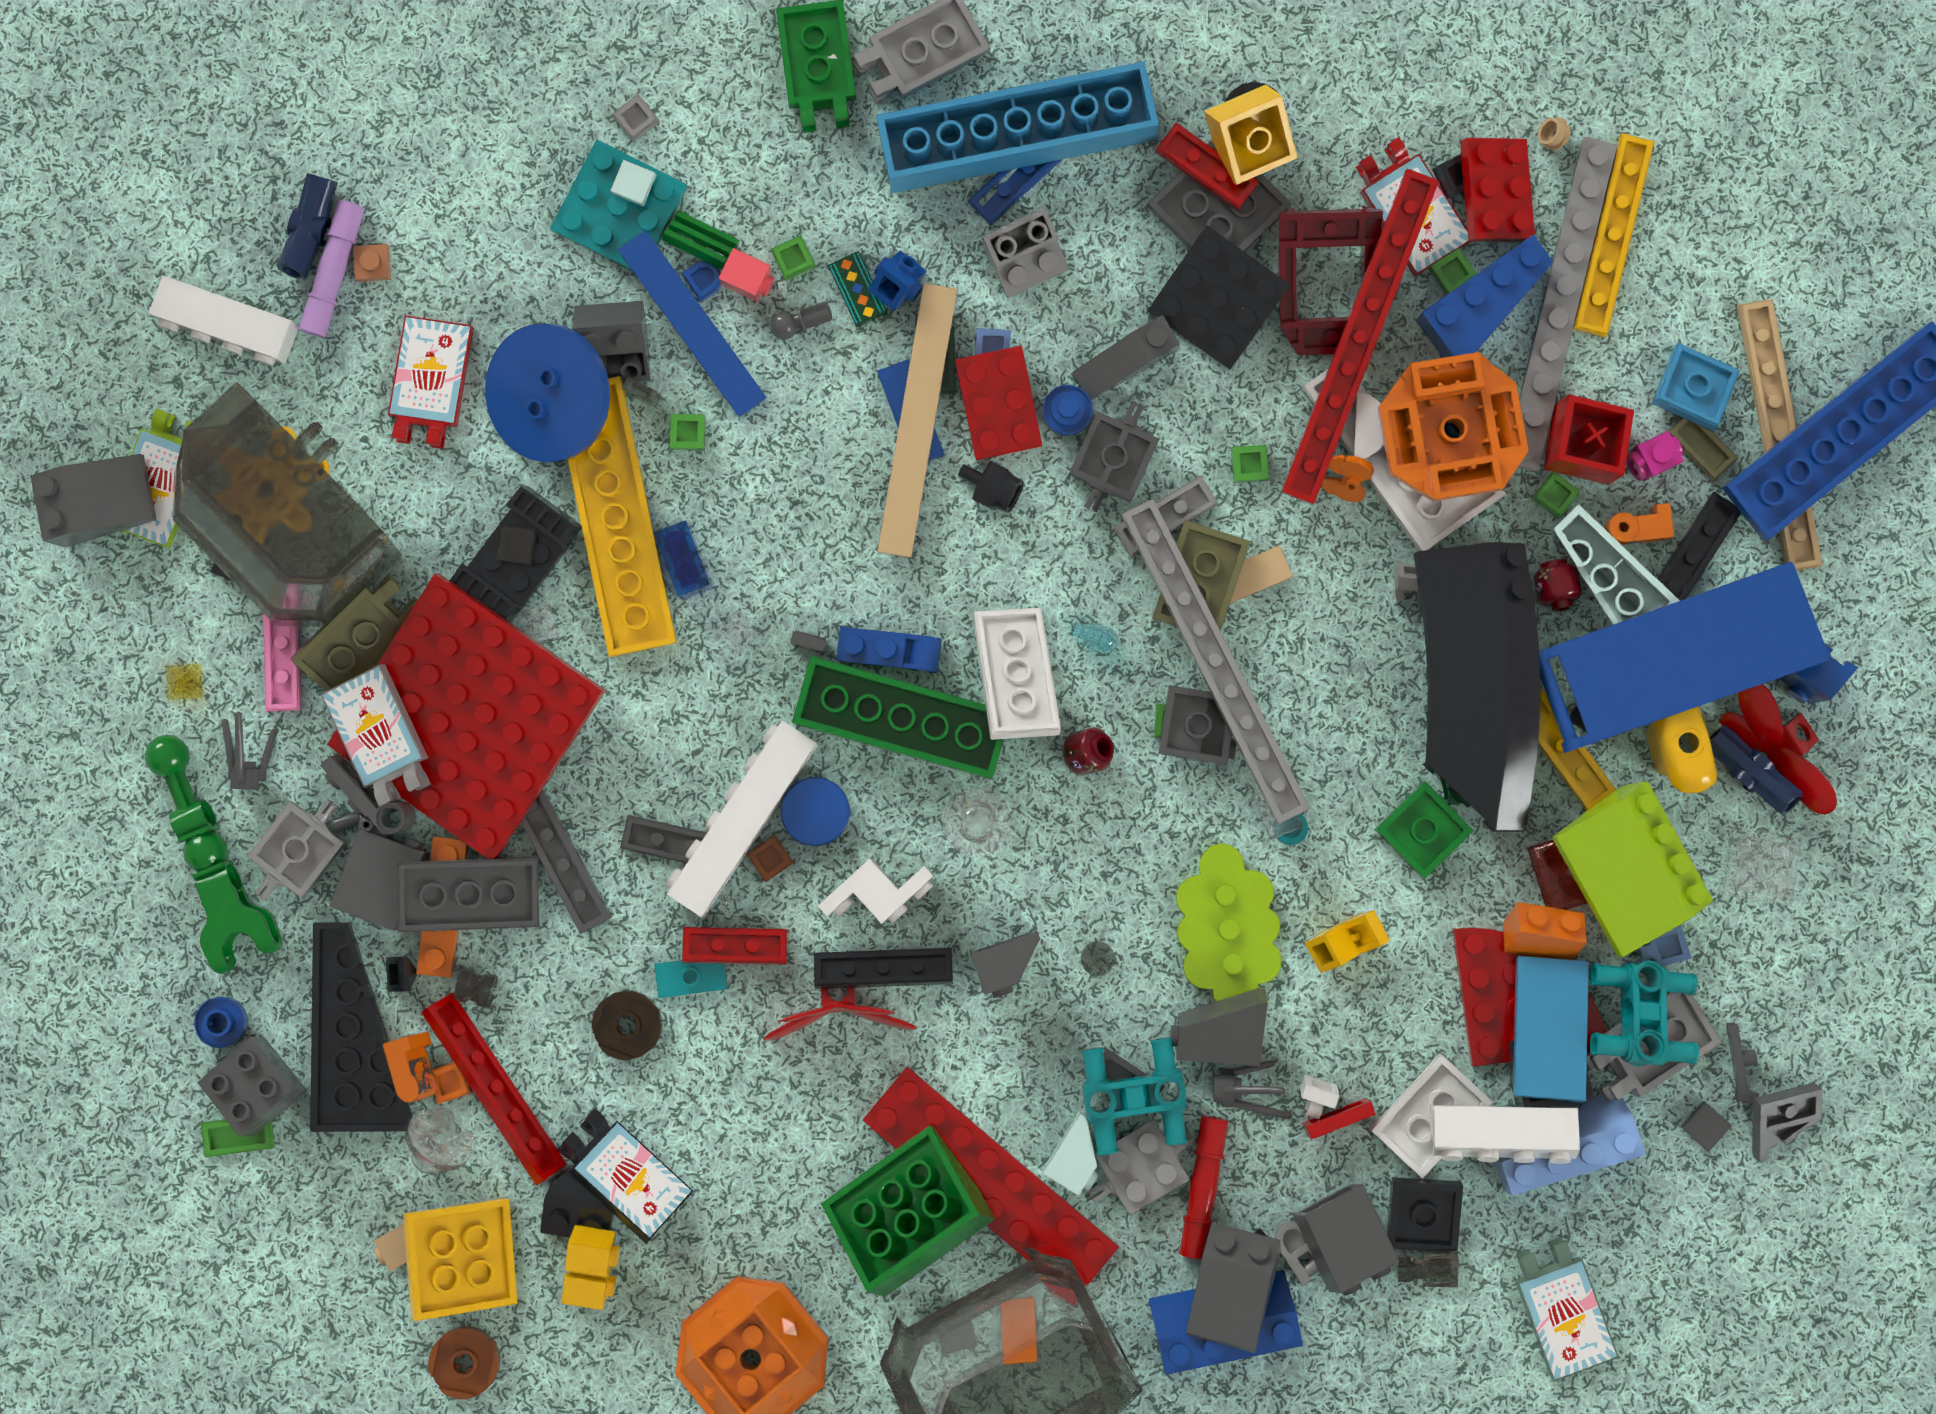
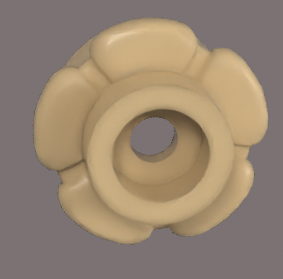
[1538,118,1570,151]

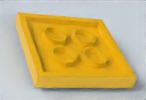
[403,1198,518,1321]

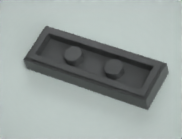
[620,815,707,863]

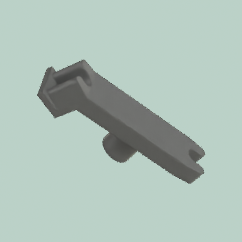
[1726,1022,1759,1106]

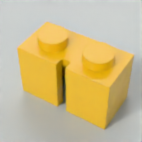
[561,1225,620,1310]

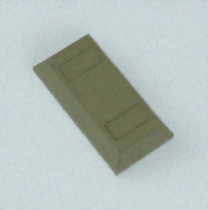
[1668,418,1738,482]

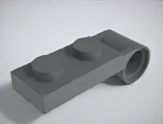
[320,755,416,834]

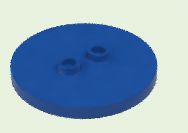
[485,324,610,462]

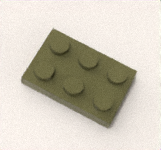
[1152,520,1250,632]

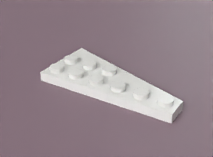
[1303,369,1507,551]

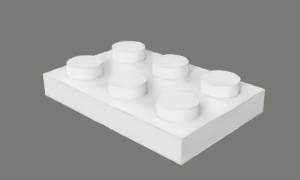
[1369,1053,1493,1179]

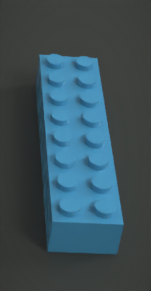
[876,61,1159,194]

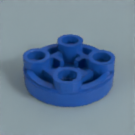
[781,777,850,846]

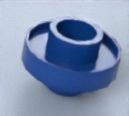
[1042,385,1093,436]
[194,996,248,1048]

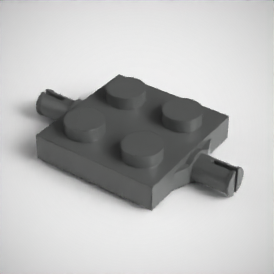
[1069,401,1159,512]

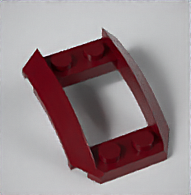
[1278,206,1384,355]

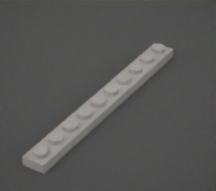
[1518,137,1617,472]
[1121,499,1310,825]

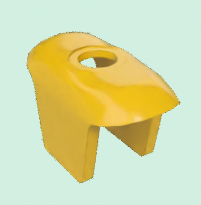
[1645,706,1717,793]

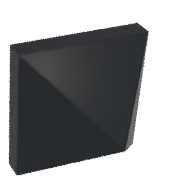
[386,956,418,992]

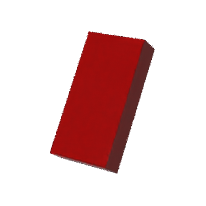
[1302,1098,1376,1140]

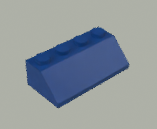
[1148,1270,1303,1375]

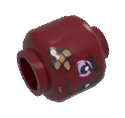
[1534,559,1582,612]
[1063,727,1114,776]

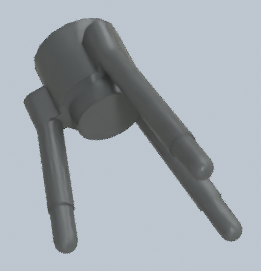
[222,712,277,790]
[1213,1060,1292,1119]

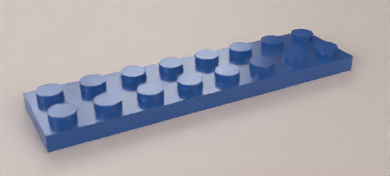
[1722,321,1936,542]

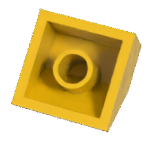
[1204,84,1298,185]

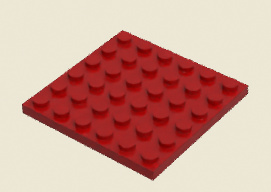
[327,573,606,859]

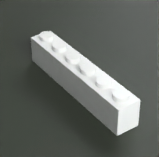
[666,720,818,918]

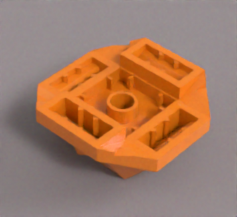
[1378,352,1529,502]
[675,1276,829,1414]

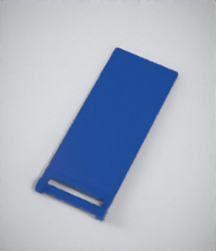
[1539,562,1830,753]

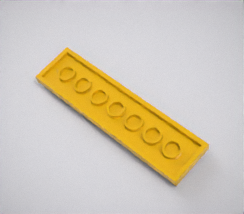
[568,376,677,658]

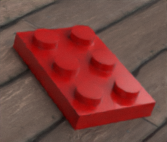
[1460,137,1535,242]
[954,345,1042,460]

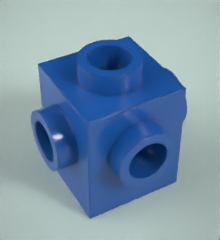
[867,250,927,311]

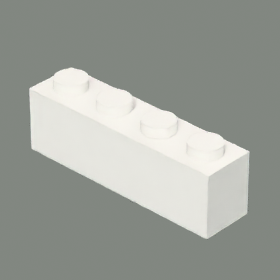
[148,275,299,367]
[1432,1106,1580,1164]

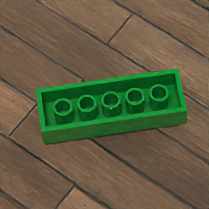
[792,656,1004,780]

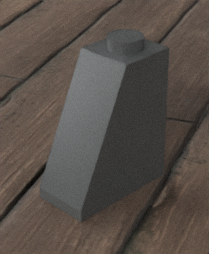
[1170,988,1268,1067]

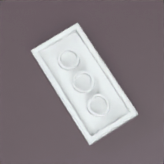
[973,608,1061,740]

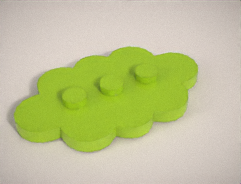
[1176,844,1282,1002]

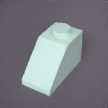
[1042,1111,1098,1196]

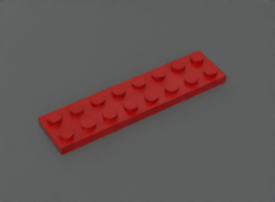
[863,1066,1119,1301]

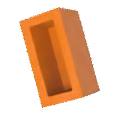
[1503,902,1586,960]

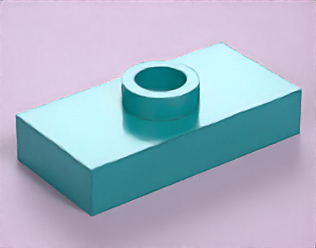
[654,960,728,998]

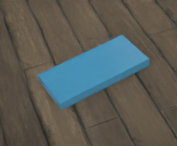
[1513,956,1588,1102]

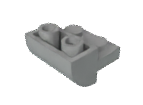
[981,207,1069,298]

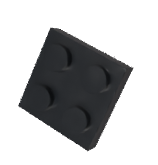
[1387,1177,1463,1253]

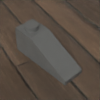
[1072,315,1180,400]

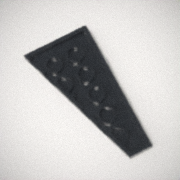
[310,922,417,1132]

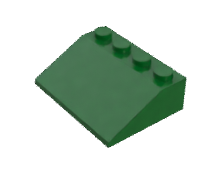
[821,1126,995,1297]

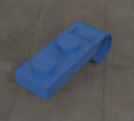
[836,627,942,673]

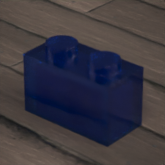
[653,520,714,600]

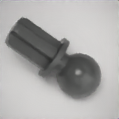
[770,302,832,340]

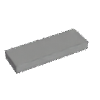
[1113,475,1219,557]

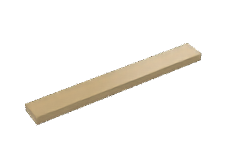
[877,283,958,558]
[1737,299,1823,571]

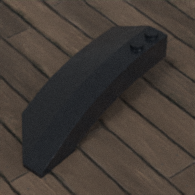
[1413,542,1540,832]

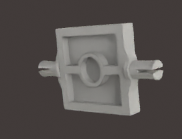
[247,799,347,901]
[1088,1119,1196,1215]

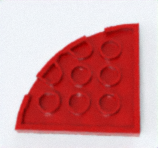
[1452,927,1607,1067]

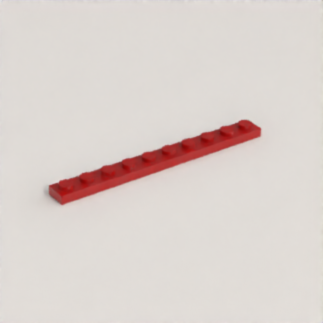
[1280,168,1439,505]

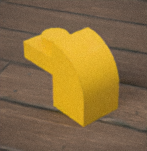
[1305,910,1390,973]

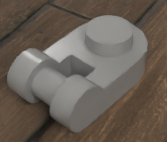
[1274,1221,1319,1286]

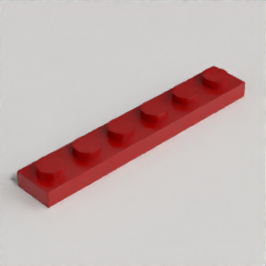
[421,992,567,1186]

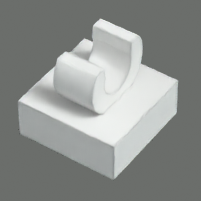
[1300,1075,1339,1119]

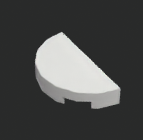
[1353,392,1384,460]

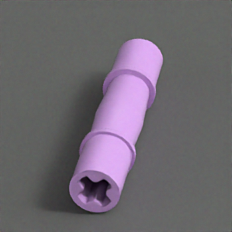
[298,200,365,338]

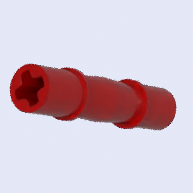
[1179,1115,1229,1259]

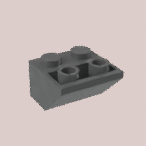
[572,301,651,383]

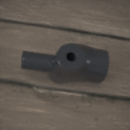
[958,461,1024,513]

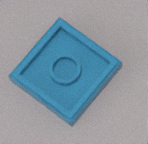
[1651,343,1740,432]

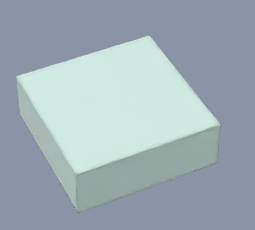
[610,160,656,206]

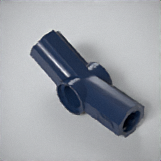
[276,173,338,279]
[1710,725,1804,816]

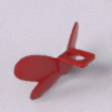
[1720,684,1837,815]
[764,988,917,1041]

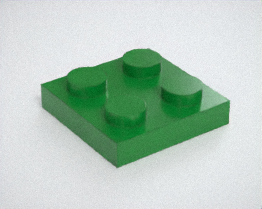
[1374,781,1474,879]

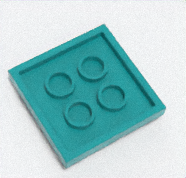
[550,139,688,272]

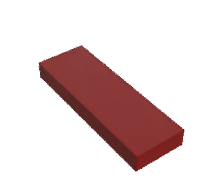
[1155,122,1259,212]
[682,927,787,965]

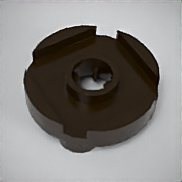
[592,990,663,1060]

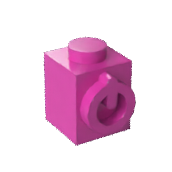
[1626,431,1684,482]

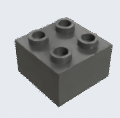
[197,1036,307,1136]

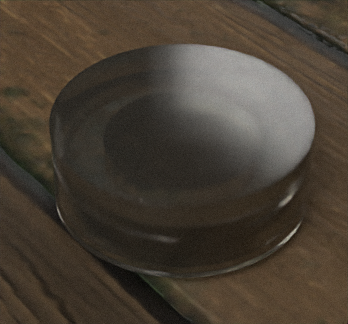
[1080,941,1115,976]

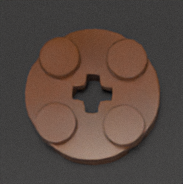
[428,1326,501,1399]

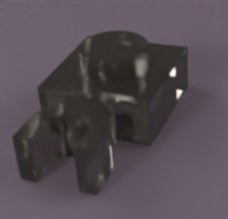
[1397,1251,1459,1287]

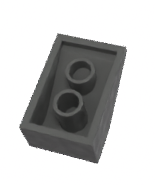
[30,454,157,548]
[1186,1222,1281,1353]

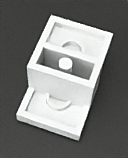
[818,858,934,924]

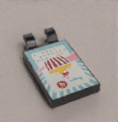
[557,1108,693,1244]

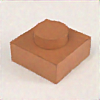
[353,244,391,282]

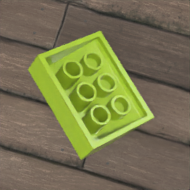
[1551,781,1714,958]

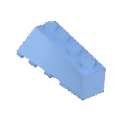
[1495,1093,1646,1196]

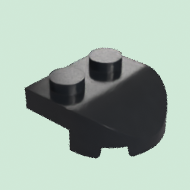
[540,1165,614,1238]

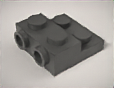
[1158,685,1237,765]

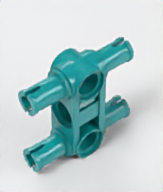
[1589,961,1699,1067]
[1081,1037,1188,1155]

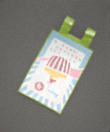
[122,408,208,549]

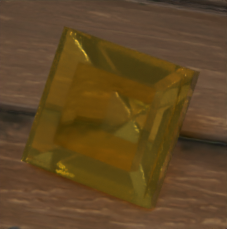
[166,663,203,700]

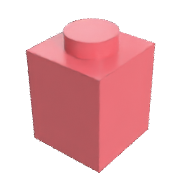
[718,248,775,302]

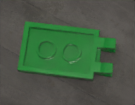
[776,0,857,133]

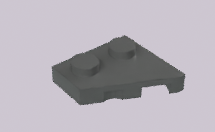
[1752,1082,1822,1162]

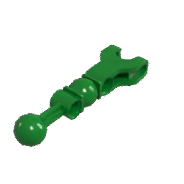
[144,734,282,974]

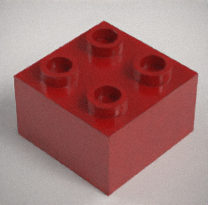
[1544,394,1634,485]

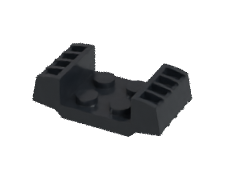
[450,486,582,623]

